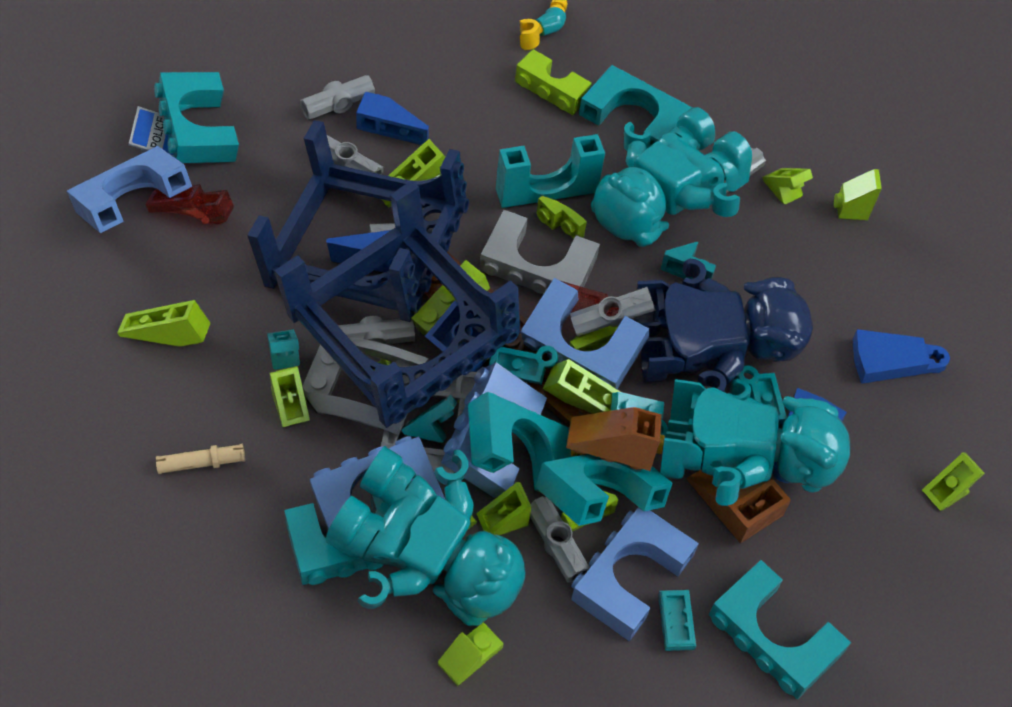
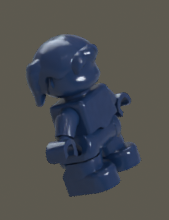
[634,258,813,392]

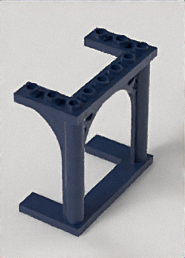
[247,120,469,322]
[274,180,520,428]

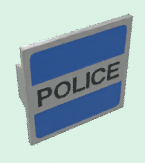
[128,106,174,157]

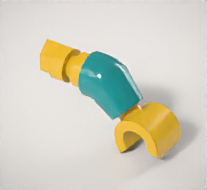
[520,0,568,50]

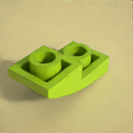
[536,196,587,239]

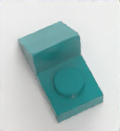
[660,242,716,280]
[267,329,300,370]
[401,394,457,443]

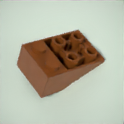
[566,407,662,471]
[687,469,791,544]

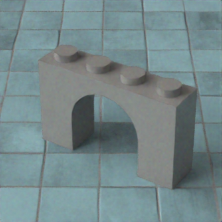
[479,210,600,298]

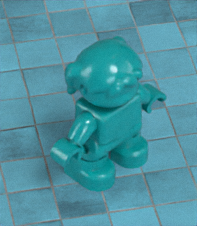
[591,107,752,247]
[660,379,850,506]
[326,446,526,626]

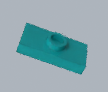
[658,590,696,651]

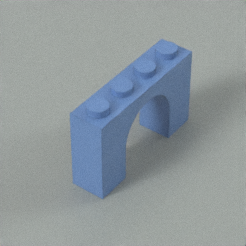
[67,146,192,233]
[521,278,649,389]
[441,363,547,498]
[309,436,445,530]
[571,507,699,641]

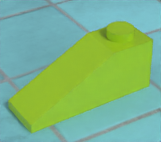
[381,139,446,207]
[117,300,210,346]
[543,359,620,414]

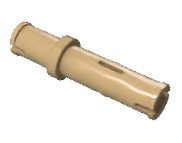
[156,443,246,474]

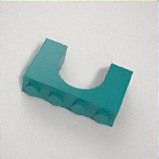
[579,65,693,146]
[154,72,239,163]
[495,134,605,208]
[468,392,572,492]
[535,454,673,526]
[284,494,384,585]
[709,560,851,700]

